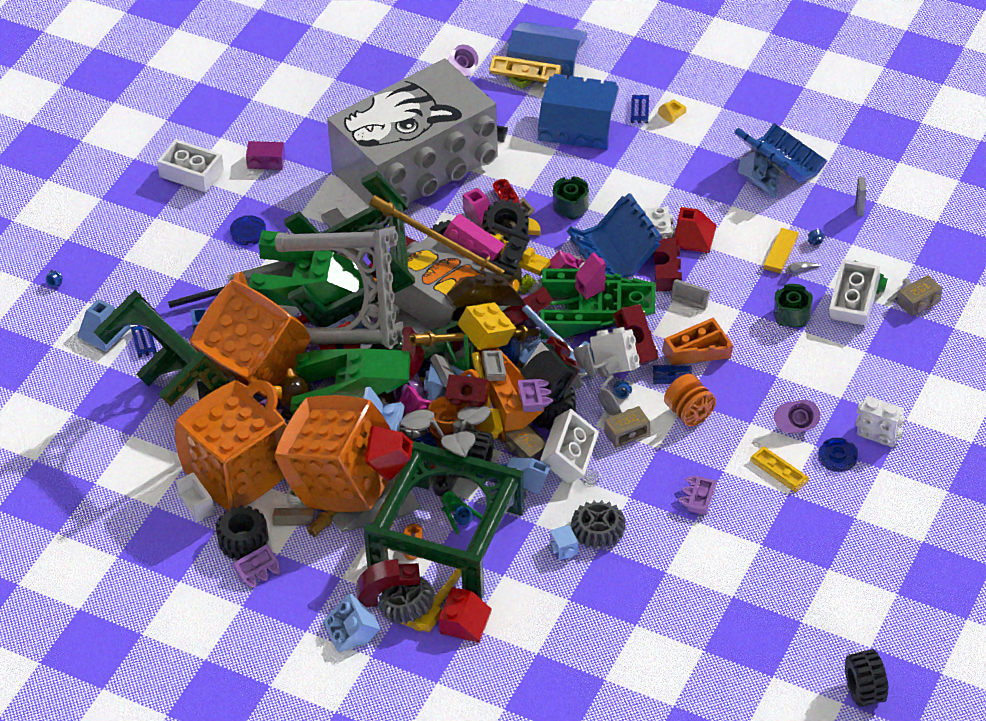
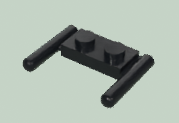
[480,223,531,277]

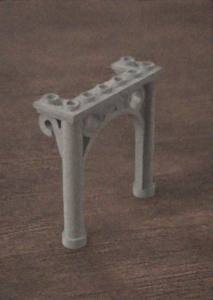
[275,226,403,347]

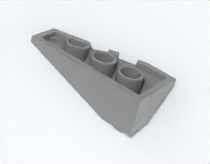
[332,472,420,532]

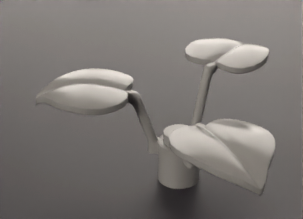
[571,344,622,416]
[399,406,491,457]

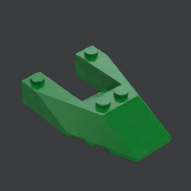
[249,230,370,307]
[540,268,655,339]
[290,349,410,415]

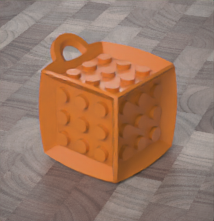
[189,271,311,399]
[175,380,287,511]
[274,395,391,512]

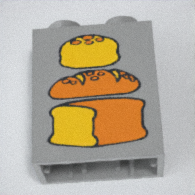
[393,237,496,329]

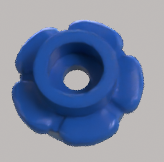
[807,229,825,245]
[46,270,63,287]
[614,381,632,399]
[453,506,473,525]

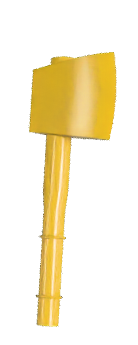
[472,352,503,440]
[400,568,461,632]

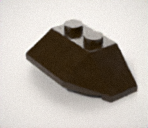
[446,275,525,306]

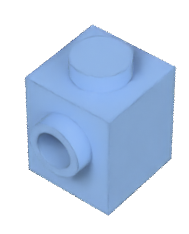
[549,524,578,561]

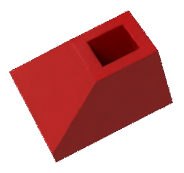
[675,207,717,253]
[364,426,413,481]

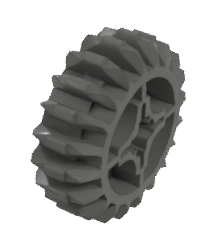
[571,500,626,549]
[379,576,435,625]

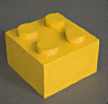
[457,302,516,350]

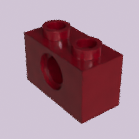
[445,374,490,407]

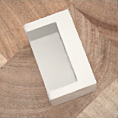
[176,473,215,522]

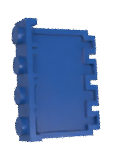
[506,22,588,77]
[538,74,619,150]
[734,123,828,184]
[567,193,662,278]

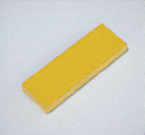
[764,228,799,274]
[750,446,809,493]

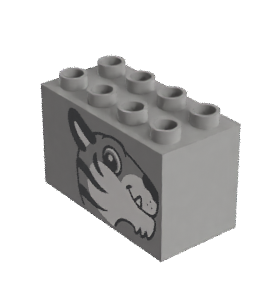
[327,58,498,207]

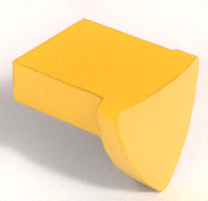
[658,99,687,123]

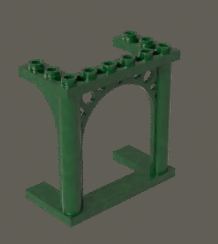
[284,171,415,328]
[93,290,230,407]
[364,441,525,600]

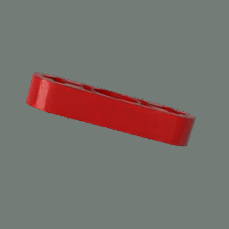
[492,179,521,207]

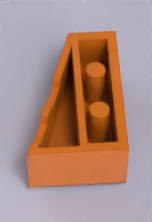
[662,317,734,365]

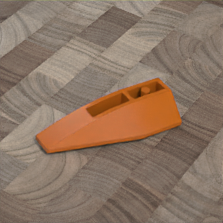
[474,346,544,431]

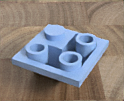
[323,594,381,652]

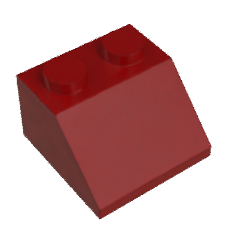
[439,587,492,643]

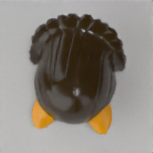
[273,368,312,421]

